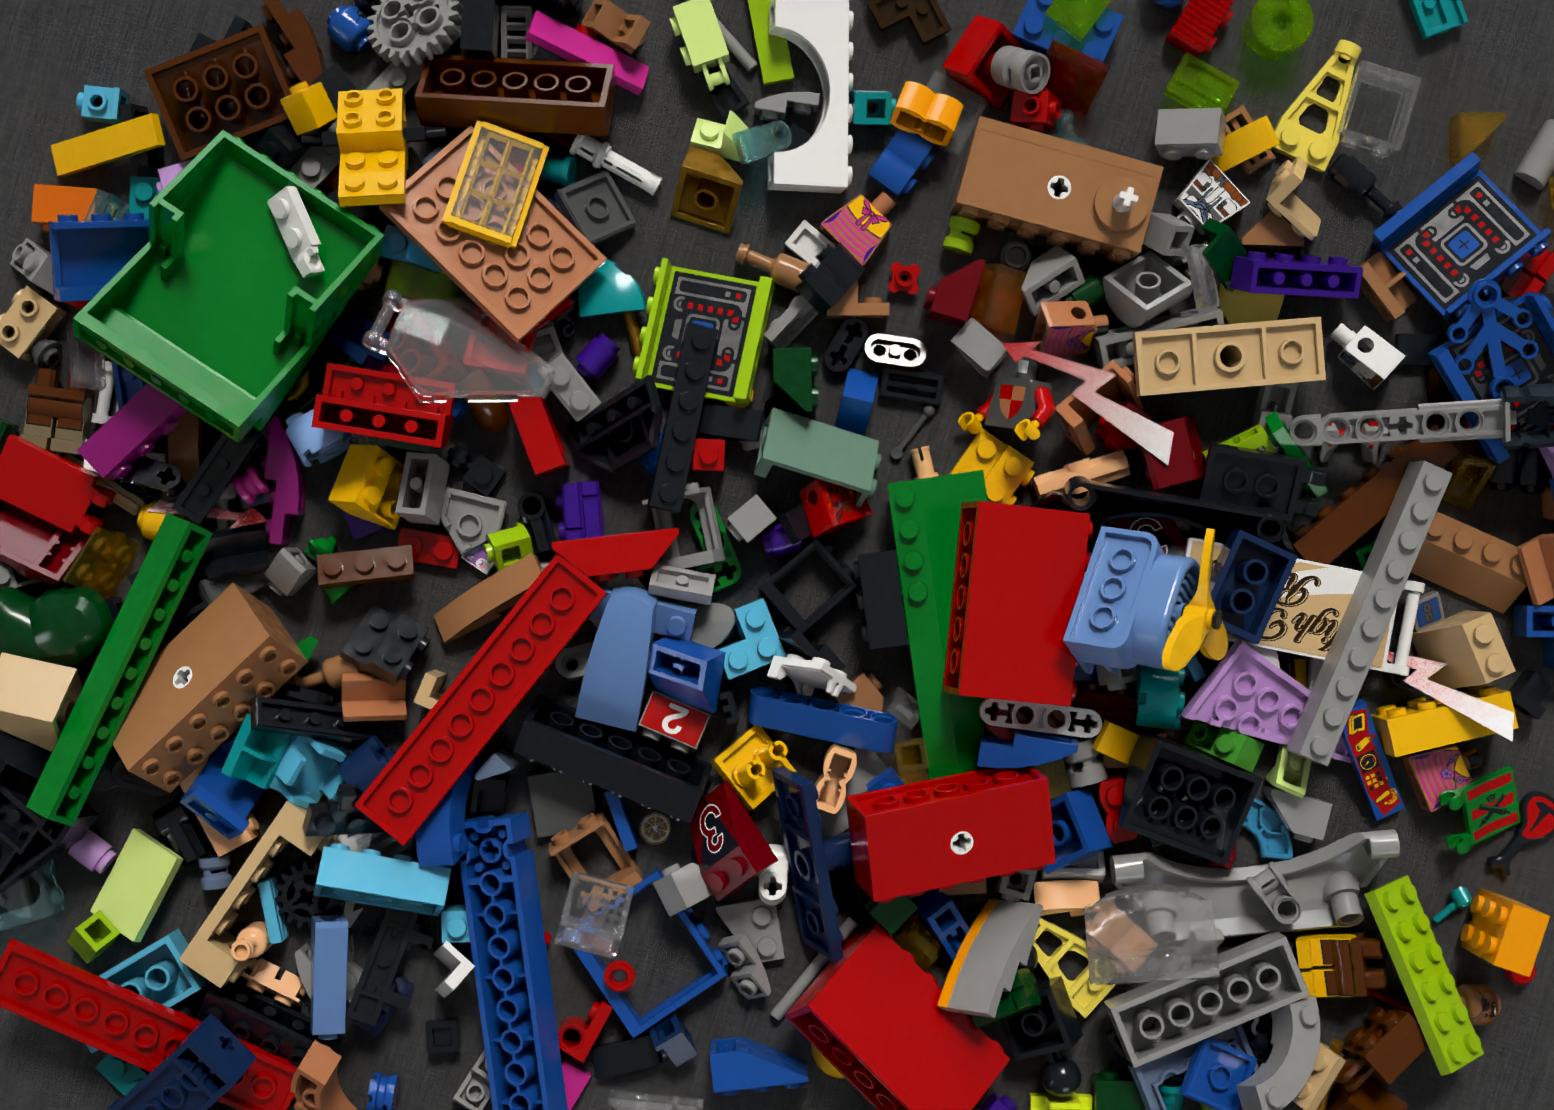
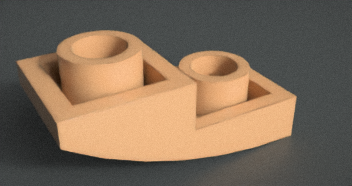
[1033,880,1102,917]

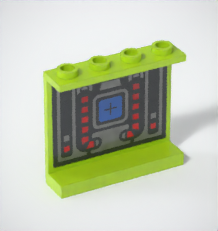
[632,258,775,406]

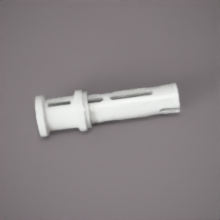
[569,135,663,196]

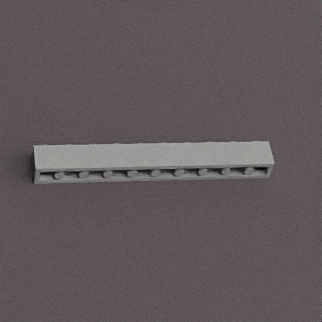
[1286,461,1453,766]

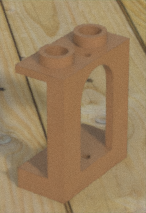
[549,811,643,914]

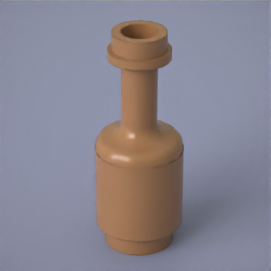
[735,243,809,294]
[287,655,368,689]

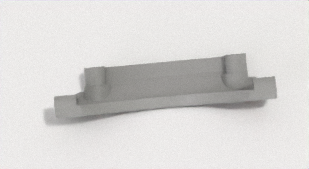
[1110,829,1400,945]

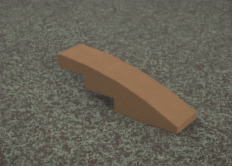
[434,553,543,644]

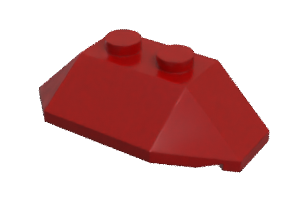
[550,528,679,582]

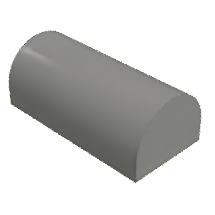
[1513,119,1554,190]

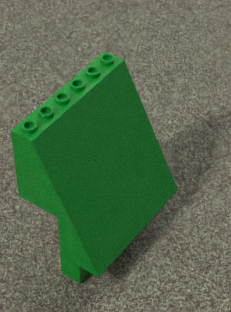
[73,130,384,443]

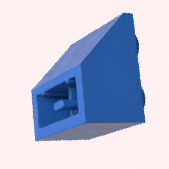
[648,636,726,713]

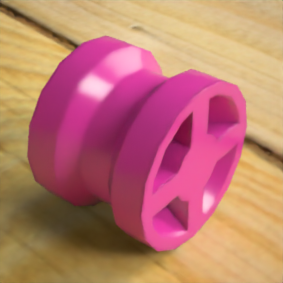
[231,465,271,505]

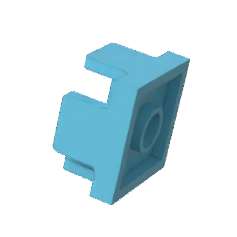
[269,735,349,808]

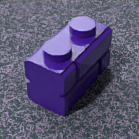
[556,481,605,541]

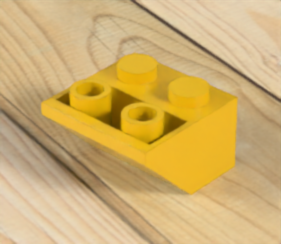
[328,444,404,530]

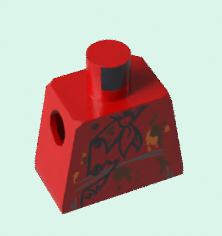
[800,477,873,538]

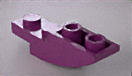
[261,417,306,545]

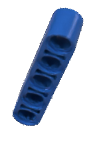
[748,687,898,753]

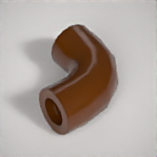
[456,368,510,433]

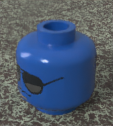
[327,5,372,53]

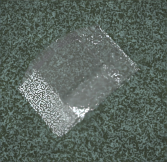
[1084,884,1220,985]

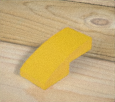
[1211,115,1280,173]

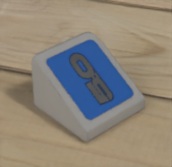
[1403,591,1445,632]

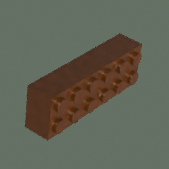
[415,54,617,136]

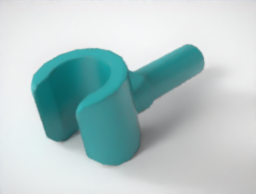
[1433,887,1472,924]

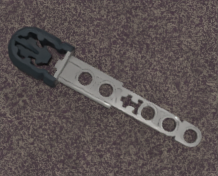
[1289,383,1554,450]

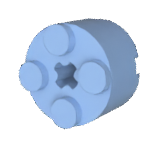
[286,405,360,467]

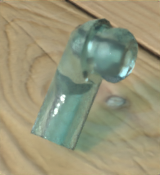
[1054,109,1087,145]

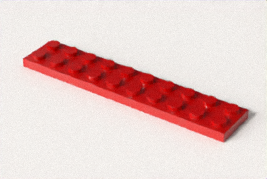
[354,553,608,846]
[0,938,298,1110]

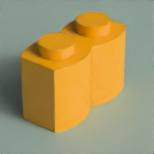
[889,81,964,146]

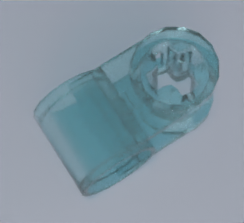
[731,121,792,165]

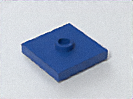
[1179,1037,1257,1110]

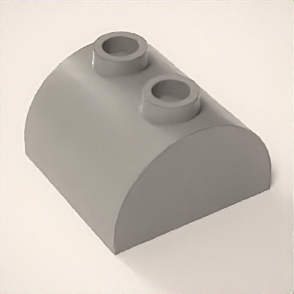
[1103,251,1194,327]

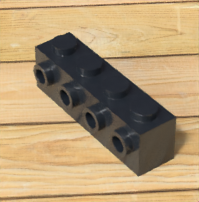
[197,981,328,1067]

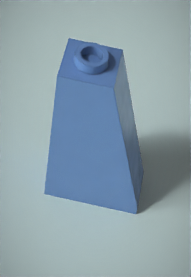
[310,915,348,1040]

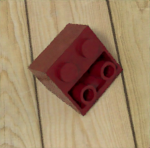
[1138,415,1206,490]

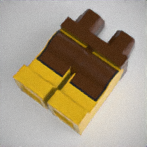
[1296,933,1387,998]

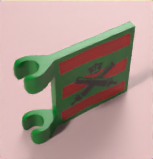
[1439,765,1521,855]

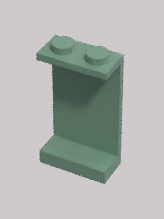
[754,407,881,507]

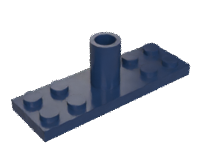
[772,766,853,962]

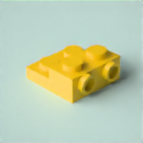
[949,428,1035,505]

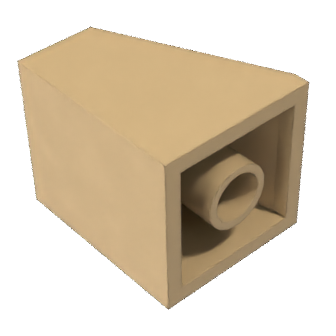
[1411,610,1516,689]
[0,652,82,752]

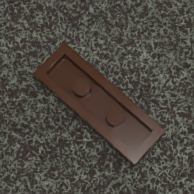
[316,545,415,589]

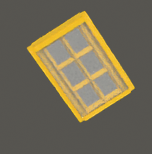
[441,120,550,249]

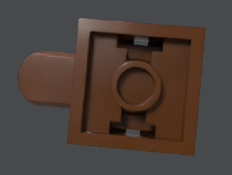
[1335,1005,1428,1093]

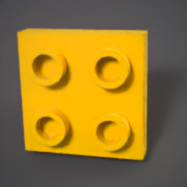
[710,725,796,811]

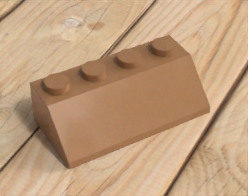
[1410,512,1527,614]

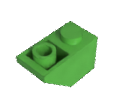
[1184,719,1265,773]

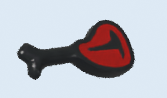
[1487,791,1554,876]

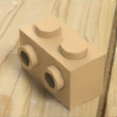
[0,286,68,361]

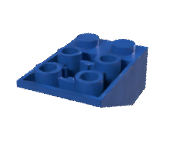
[709,1036,809,1096]

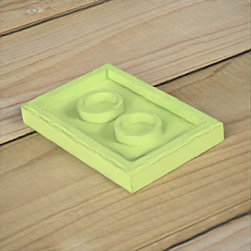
[90,828,184,942]

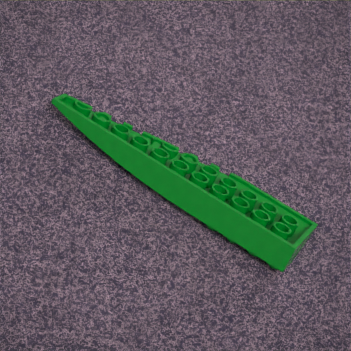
[887,470,987,779]

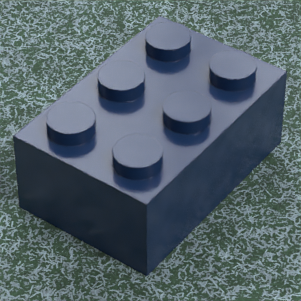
[1210,529,1298,644]

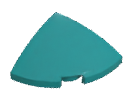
[578,260,646,318]

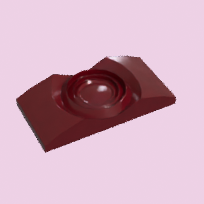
[0,499,92,585]

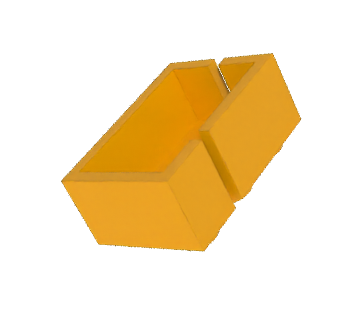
[1460,888,1550,977]

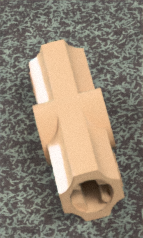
[1032,450,1130,500]

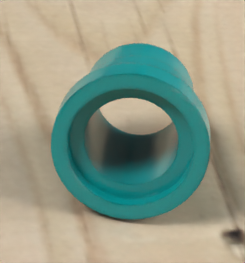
[542,156,577,187]
[1159,1075,1184,1110]

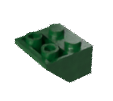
[772,347,818,415]

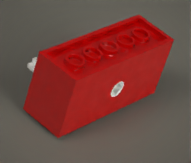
[845,766,1056,903]

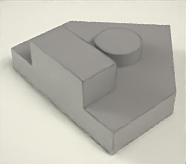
[440,487,508,555]

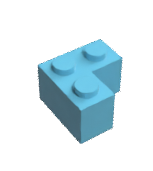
[717,598,786,680]

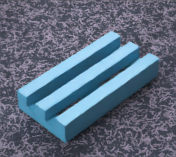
[258,876,289,944]

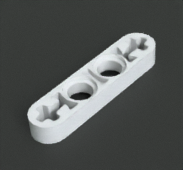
[979,698,1102,738]

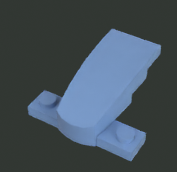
[575,584,697,732]

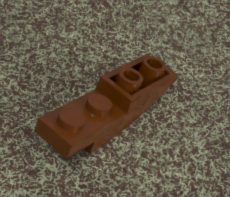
[261,0,327,86]

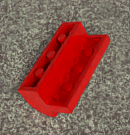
[311,362,457,448]

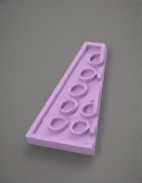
[1180,639,1352,763]

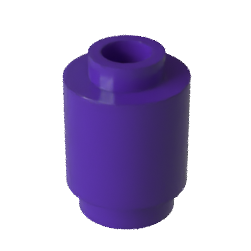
[575,333,621,380]
[760,524,808,558]

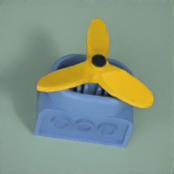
[1063,526,1228,674]

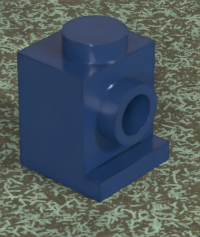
[648,1011,698,1067]

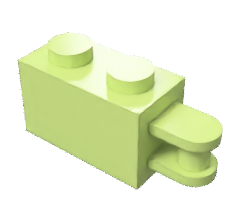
[669,0,730,91]

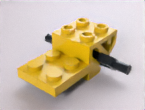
[301,88,447,207]

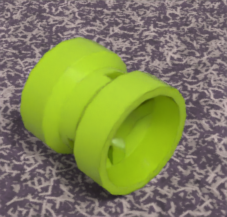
[942,216,981,256]

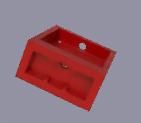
[509,390,571,477]

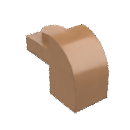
[581,0,651,54]

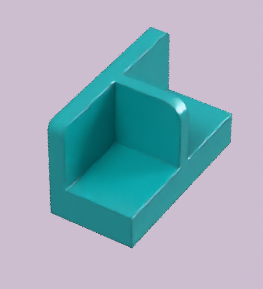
[221,714,292,789]

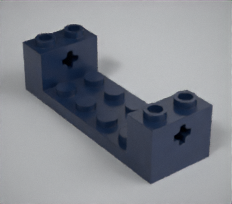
[106,1013,257,1110]

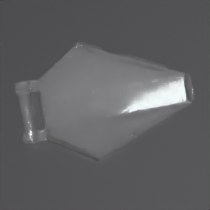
[362,290,556,403]

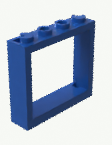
[563,866,729,1038]

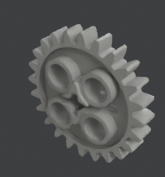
[367,0,463,67]

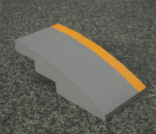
[937,899,1043,1018]

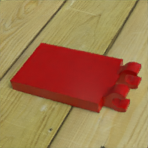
[0,434,116,536]

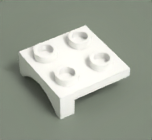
[767,654,857,697]

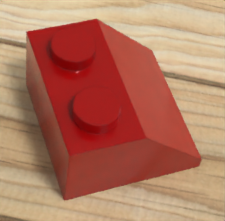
[942,14,1026,109]

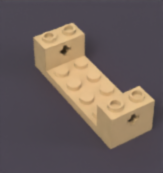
[179,801,339,988]

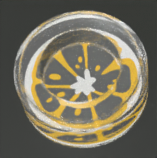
[640,812,671,845]

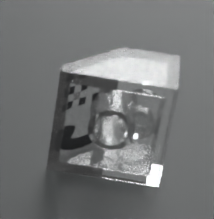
[554,871,634,959]

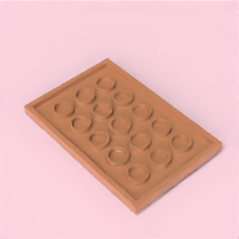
[379,125,607,344]

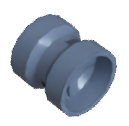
[198,853,233,890]

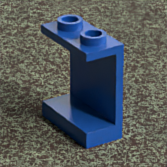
[179,736,265,840]

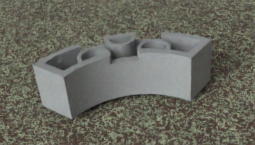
[1236,996,1320,1110]

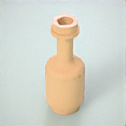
[231,921,273,961]

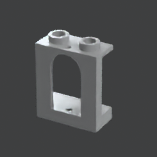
[642,482,725,569]

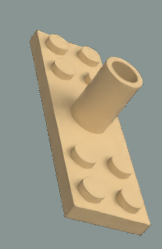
[1132,317,1326,397]

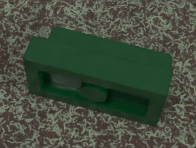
[1201,218,1247,292]

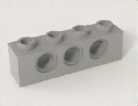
[1092,304,1224,368]

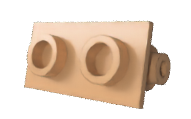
[242,958,306,1008]

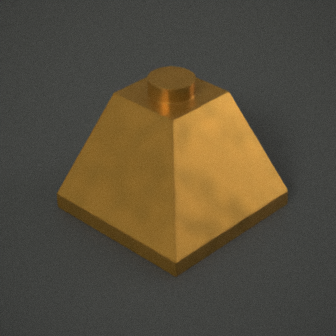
[670,145,743,234]

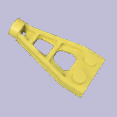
[1271,40,1362,173]
[1033,917,1126,1018]

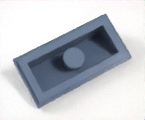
[474,748,519,781]

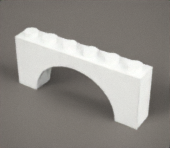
[767,0,854,194]

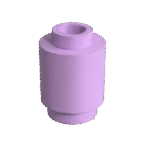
[68,829,117,874]

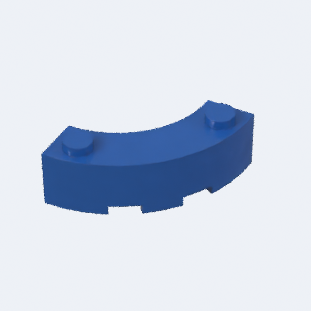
[415,753,482,866]

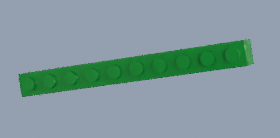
[26,513,213,827]

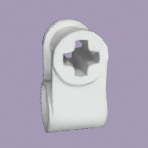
[758,844,789,906]

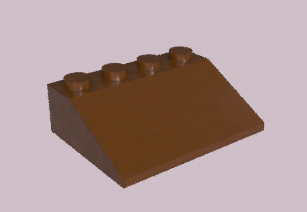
[143,24,292,162]

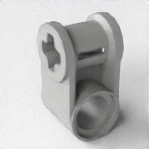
[1246,861,1302,924]

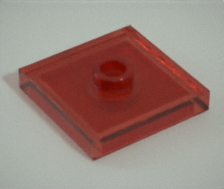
[1045,40,1110,117]

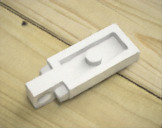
[267,186,325,278]

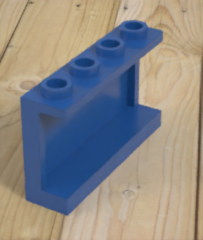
[48,213,149,302]

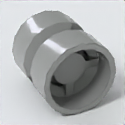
[990,45,1051,94]
[1061,735,1108,788]

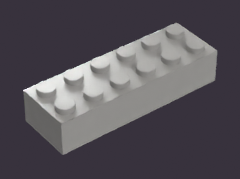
[1104,930,1310,1068]

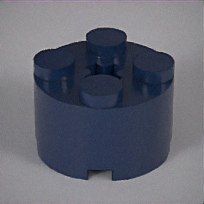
[339,735,397,798]

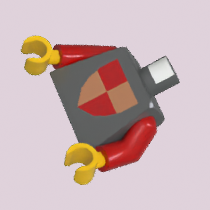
[958,360,1056,441]

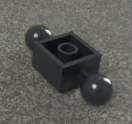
[1001,945,1083,1097]

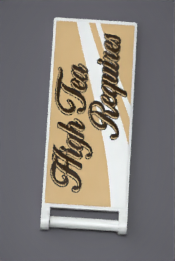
[1184,537,1425,676]

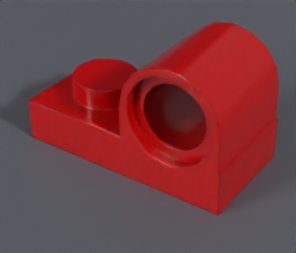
[558,996,613,1063]

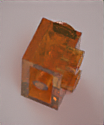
[968,263,1027,334]

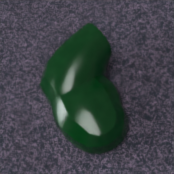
[0,587,113,667]

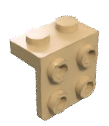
[1266,156,1321,240]
[1292,1042,1348,1110]

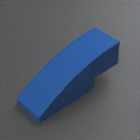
[977,729,1078,768]

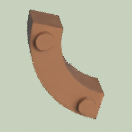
[291,1040,358,1110]

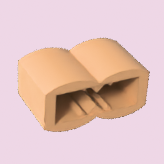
[815,743,857,814]

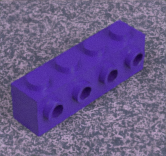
[1230,251,1363,299]

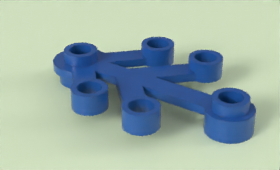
[1446,279,1539,399]

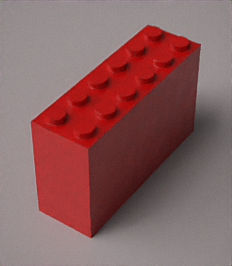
[942,501,1093,706]
[784,924,1010,1110]

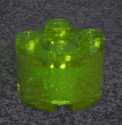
[1242,0,1314,60]

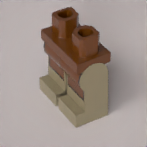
[19,368,95,455]

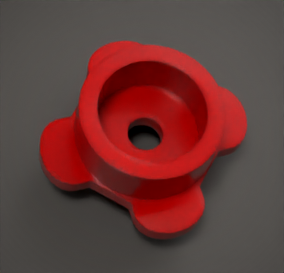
[888,262,921,295]

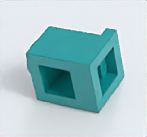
[849,90,896,125]

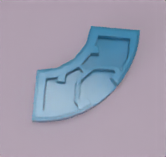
[1242,798,1293,860]

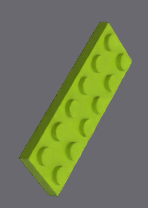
[1364,875,1484,1076]

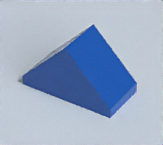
[834,368,879,436]

